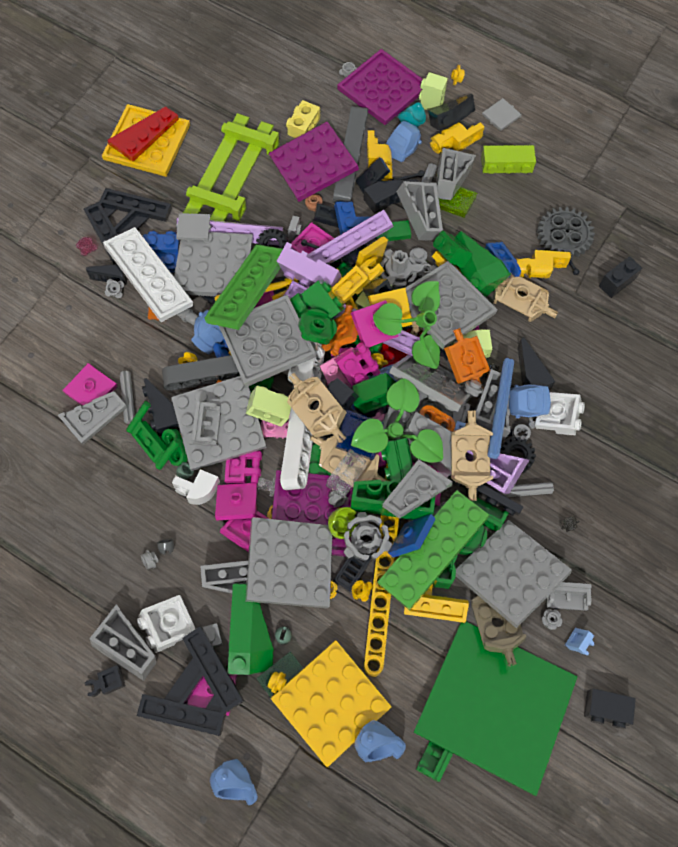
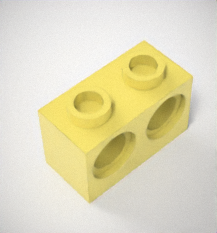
[286,100,320,138]

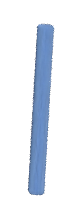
[488,358,514,459]

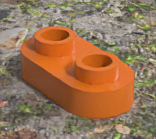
[418,405,455,432]

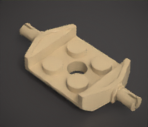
[494,273,558,322]
[287,373,347,443]
[451,411,493,501]
[310,431,387,487]

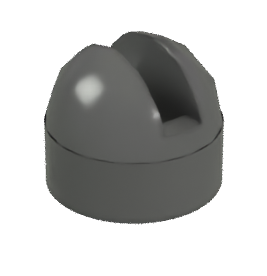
[157,539,174,555]

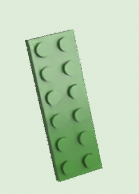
[204,245,283,330]
[378,490,489,610]

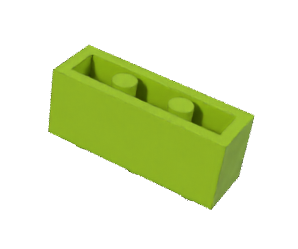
[481,145,536,174]

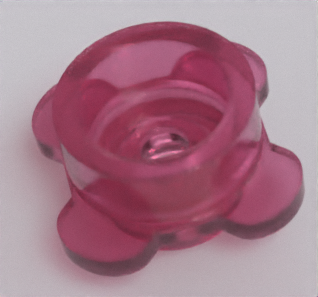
[76,237,97,256]

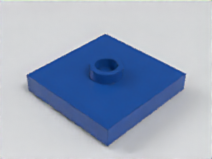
[388,514,436,558]

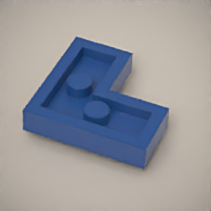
[334,202,370,235]

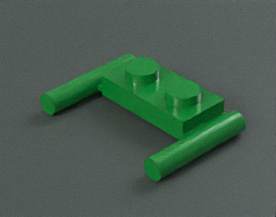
[126,401,181,470]

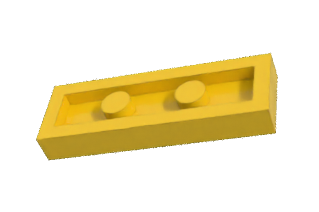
[404,594,469,623]

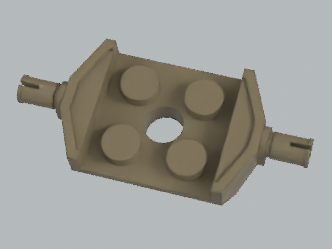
[471,596,526,666]

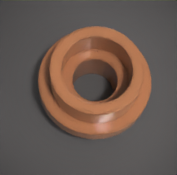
[305,194,322,211]

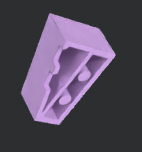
[277,242,341,288]
[465,450,529,494]

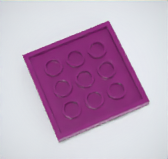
[337,49,423,125]
[269,121,359,202]
[272,470,353,557]

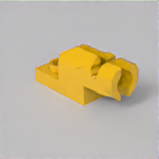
[430,122,485,154]
[367,131,393,181]
[516,250,571,278]
[331,257,385,303]

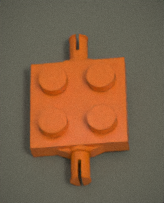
[321,305,360,356]
[444,328,490,388]

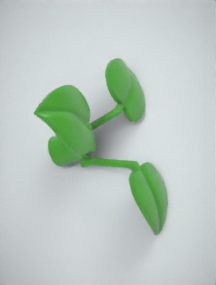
[373,281,440,369]
[351,378,443,463]

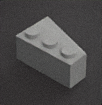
[397,181,443,241]
[474,369,510,440]
[403,412,451,478]

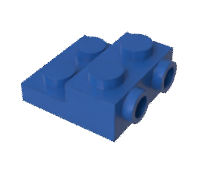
[143,231,180,272]

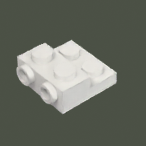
[535,392,585,436]
[137,595,196,653]

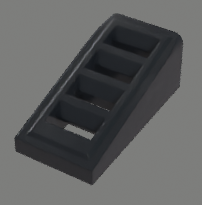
[86,265,126,285]
[333,552,373,592]

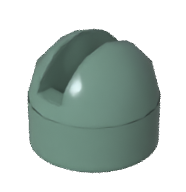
[176,462,194,479]
[275,627,292,644]

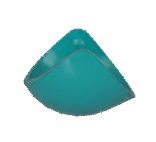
[396,102,426,127]

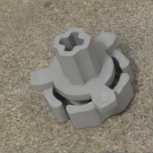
[379,249,422,290]
[343,512,392,561]

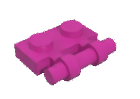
[334,342,380,389]
[224,450,262,484]

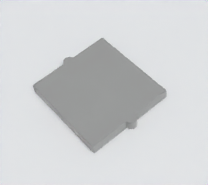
[482,98,521,131]
[176,213,211,240]

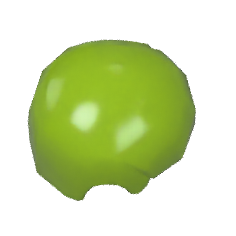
[328,507,358,539]

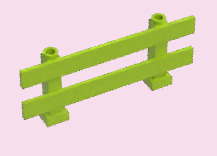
[183,113,279,222]

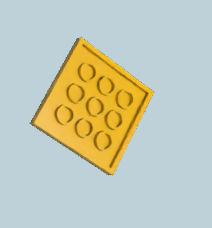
[102,104,190,177]
[270,640,391,767]

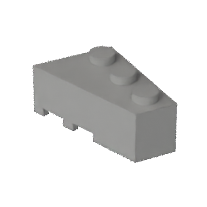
[436,148,476,200]
[201,561,248,594]
[89,604,156,681]

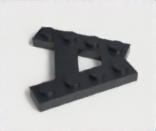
[83,188,172,265]
[137,626,244,736]

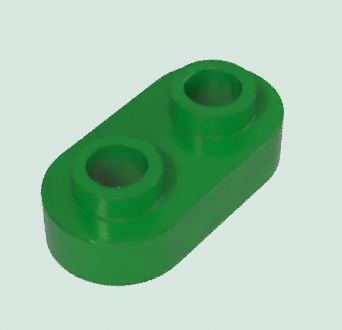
[162,429,188,466]

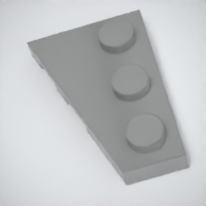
[58,391,128,444]
[383,460,453,519]

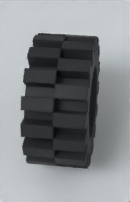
[256,229,290,249]
[500,437,536,474]

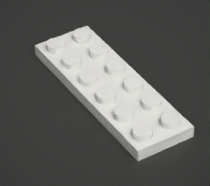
[103,227,193,322]

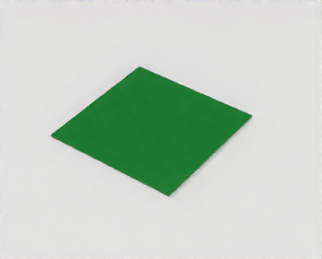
[413,622,578,796]

